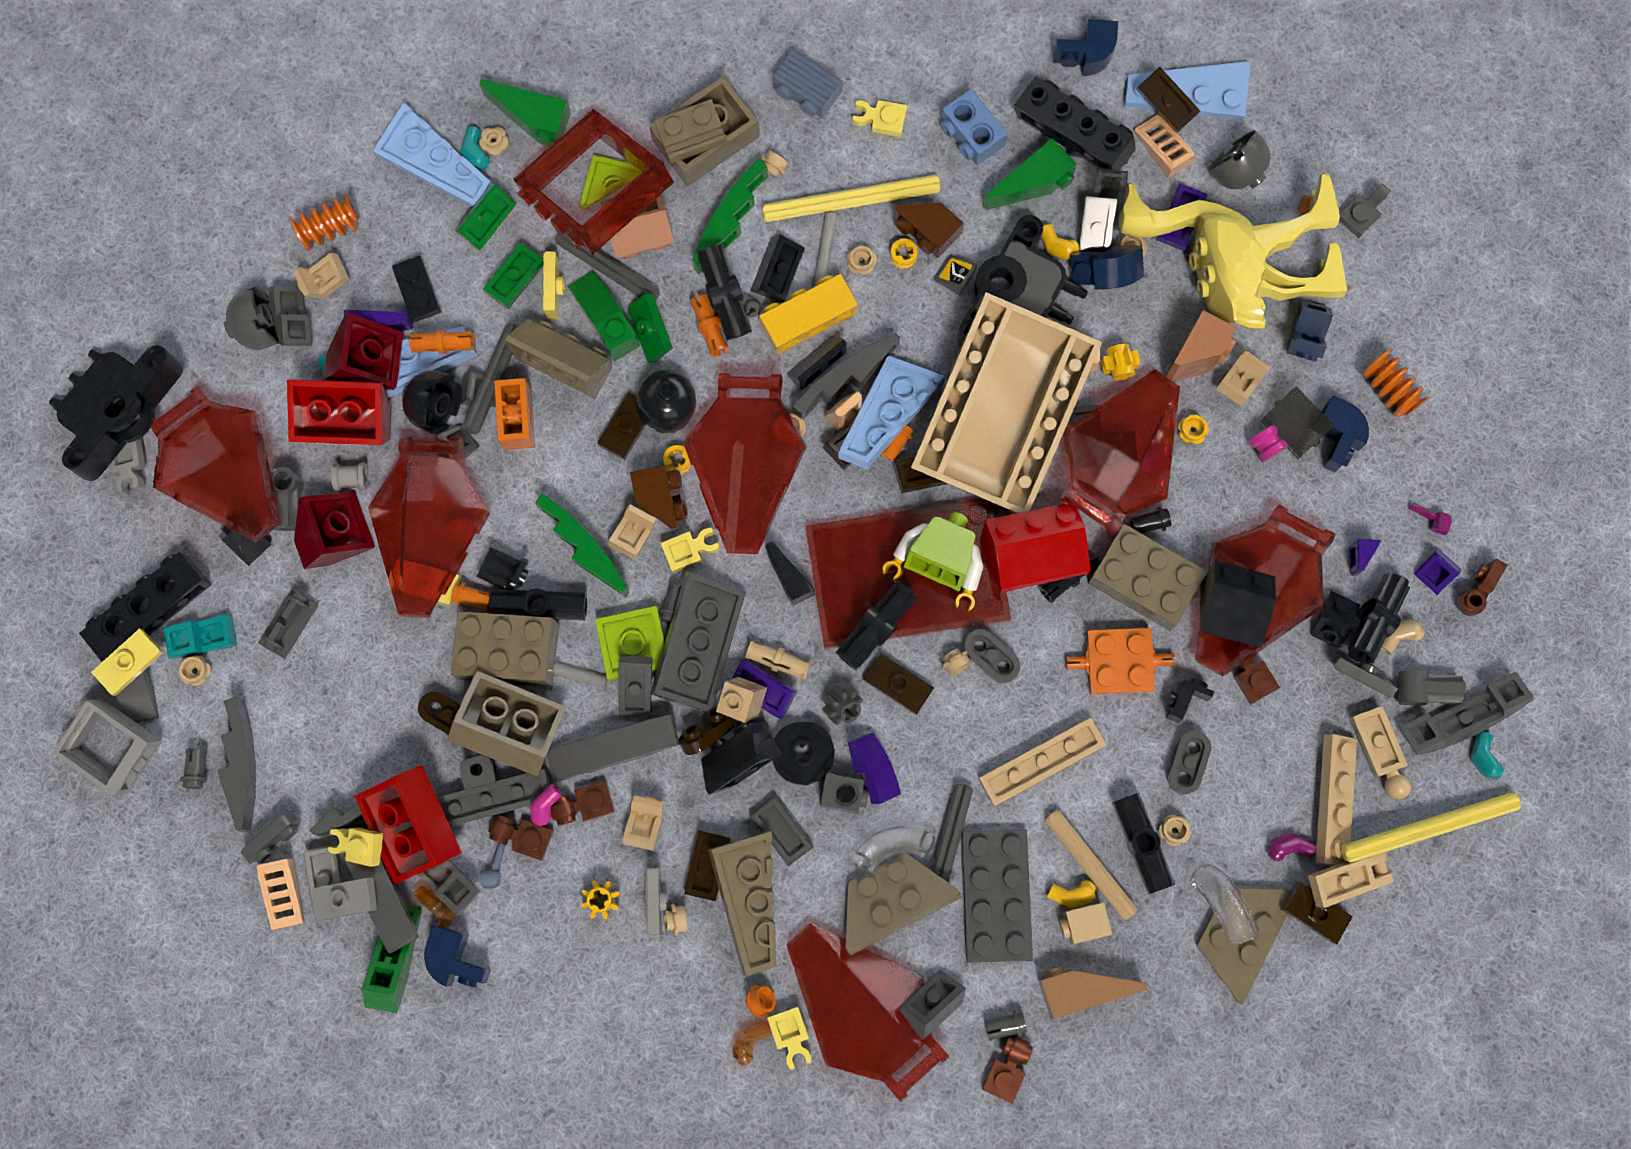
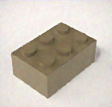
[649,76,760,187]
[1088,524,1207,631]
[451,612,559,686]
[447,671,566,777]

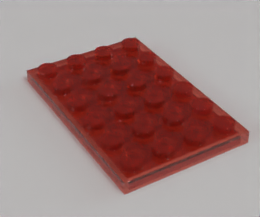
[805,499,1011,649]

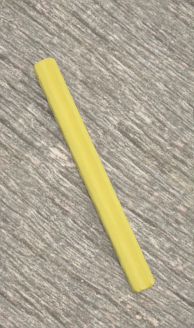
[762,175,940,222]
[1341,793,1521,863]

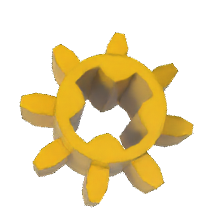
[1101,344,1141,381]
[581,880,621,920]

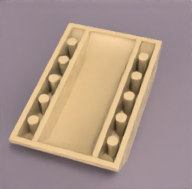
[911,292,1102,513]

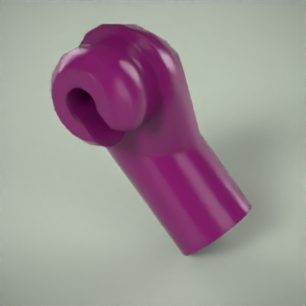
[1267,833,1317,862]

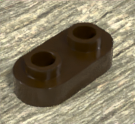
[418,692,460,735]
[678,707,737,755]

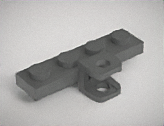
[437,755,550,827]

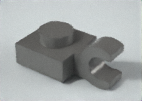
[1339,183,1391,238]

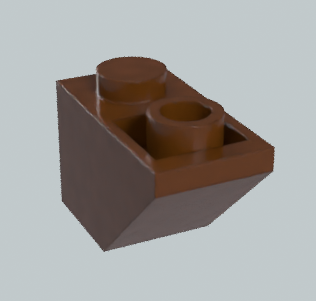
[893,203,964,258]
[630,463,688,529]

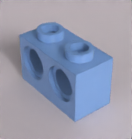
[940,89,1008,166]

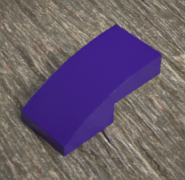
[848,733,901,804]

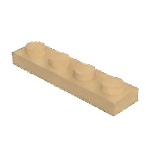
[978,717,1107,807]
[1315,734,1357,866]

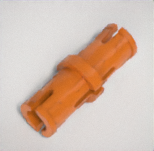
[690,294,729,357]
[409,329,475,354]

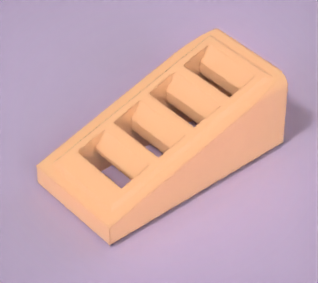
[1133,114,1196,178]
[825,391,862,432]
[256,859,305,930]

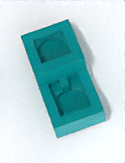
[163,614,237,659]

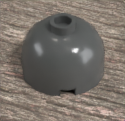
[1208,130,1271,189]
[224,286,280,350]

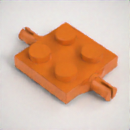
[1066,628,1175,694]

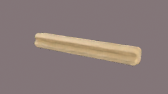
[1045,810,1137,920]

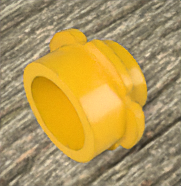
[1178,415,1209,445]

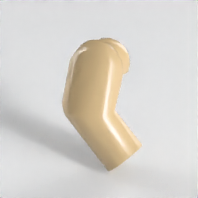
[1380,619,1425,655]

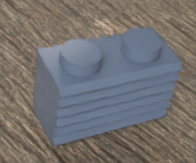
[773,49,843,119]

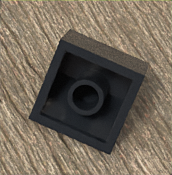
[1200,560,1276,648]
[701,721,782,795]

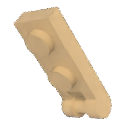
[1308,852,1394,908]

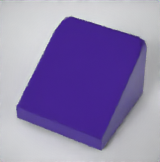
[1349,539,1381,576]
[1413,548,1461,595]

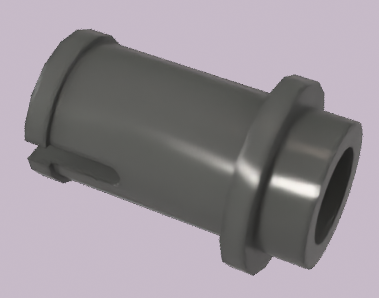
[659,583,682,624]
[180,748,207,789]
[984,1010,1027,1041]

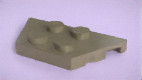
[846,852,962,955]
[1196,887,1291,1004]

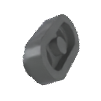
[964,629,1020,683]
[1167,731,1211,794]
[240,811,300,864]

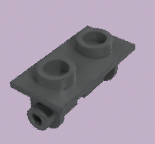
[258,590,319,659]

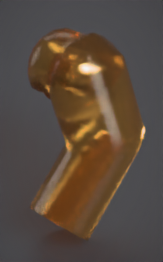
[414,885,456,928]
[732,1020,772,1065]

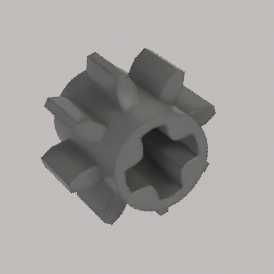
[822,684,863,725]

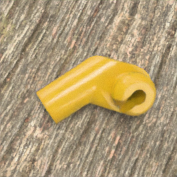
[1041,224,1080,259]
[1046,881,1096,909]

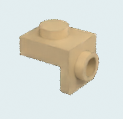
[293,253,349,299]
[1216,350,1270,407]
[608,504,656,560]
[623,796,664,851]

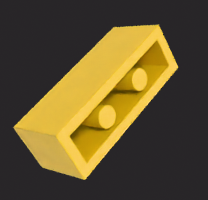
[759,274,858,355]

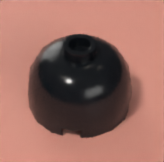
[635,369,697,433]
[402,370,462,434]

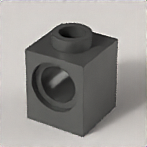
[821,773,869,814]

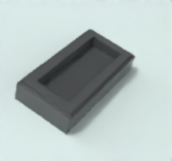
[749,796,814,867]

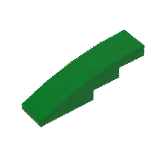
[692,158,768,274]
[535,493,629,597]

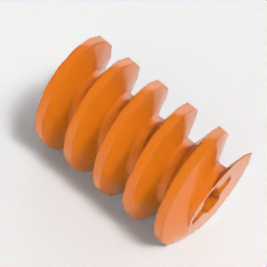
[289,193,359,250]
[1362,349,1431,418]

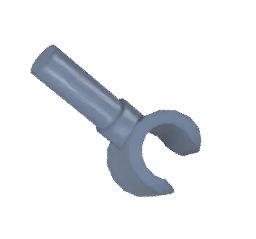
[480,843,505,889]

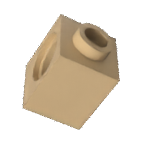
[716,677,767,723]
[1059,902,1112,944]

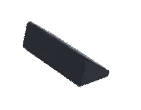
[750,234,805,303]
[787,336,847,390]

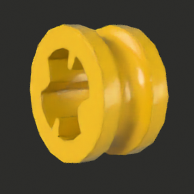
[890,238,918,269]
[663,445,692,475]

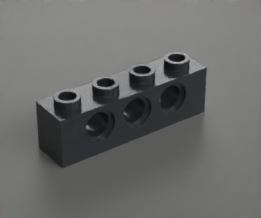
[79,552,211,662]

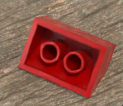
[287,379,391,445]
[980,502,1091,593]
[354,765,462,885]

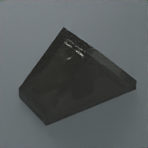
[1091,168,1128,230]

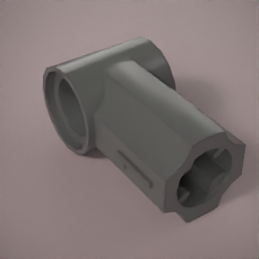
[268,467,304,531]
[1398,670,1466,706]

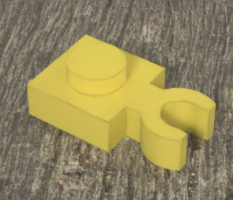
[852,100,907,137]
[661,528,720,574]
[328,827,383,867]
[767,1007,811,1070]

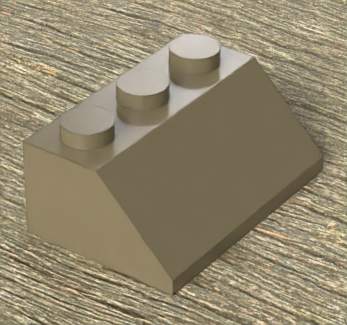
[505,318,613,399]

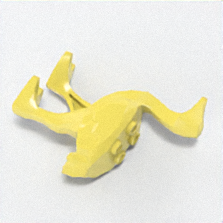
[1118,173,1347,329]

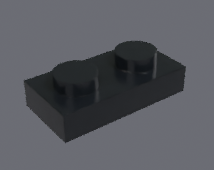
[392,255,442,323]

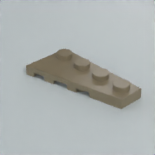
[708,831,777,976]

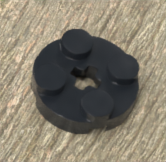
[773,721,835,786]

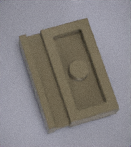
[654,99,727,163]

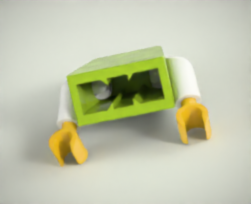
[882,512,983,611]

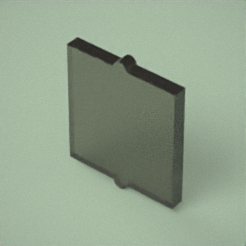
[1260,386,1335,459]

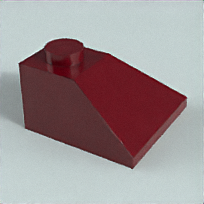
[323,313,404,390]
[294,491,375,569]

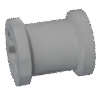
[331,462,369,492]

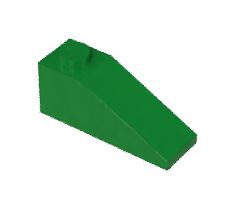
[479,79,571,145]
[983,138,1077,210]
[567,271,640,362]
[361,906,422,1013]

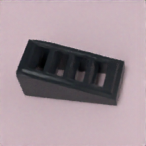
[765,542,815,606]

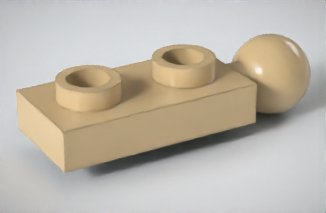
[1350,706,1411,800]

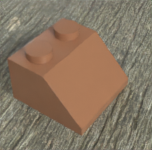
[600,187,675,259]
[1164,310,1237,383]

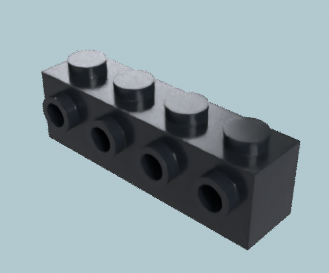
[1014,76,1136,178]

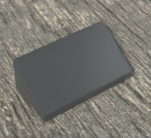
[899,970,966,1039]

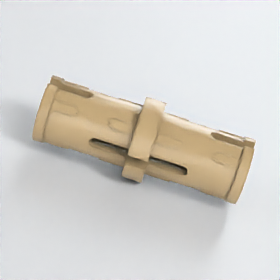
[745,639,811,680]

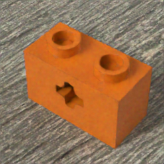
[494,378,535,450]

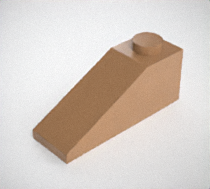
[1038,966,1148,1019]

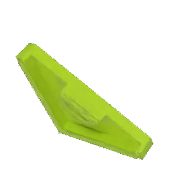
[579,154,647,210]

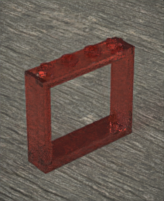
[513,109,674,255]

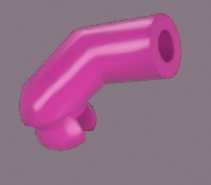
[530,784,563,826]

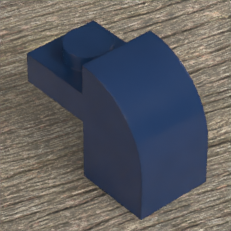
[1053,19,1118,76]
[1071,245,1144,290]
[1286,300,1333,362]
[1313,395,1369,473]
[424,925,491,988]

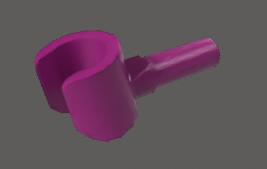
[1409,502,1452,535]

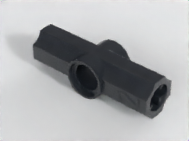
[696,244,752,341]
[1347,572,1410,664]
[835,581,918,671]
[489,588,588,621]
[1112,793,1176,894]

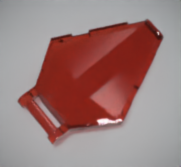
[1060,369,1180,536]
[683,373,807,554]
[151,385,281,543]
[368,437,490,618]
[1194,504,1336,677]
[786,923,950,1102]

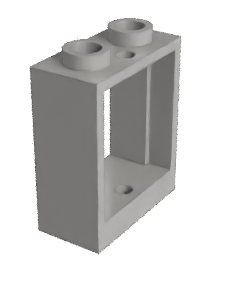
[53,699,162,797]

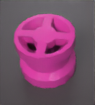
[1248,425,1289,463]

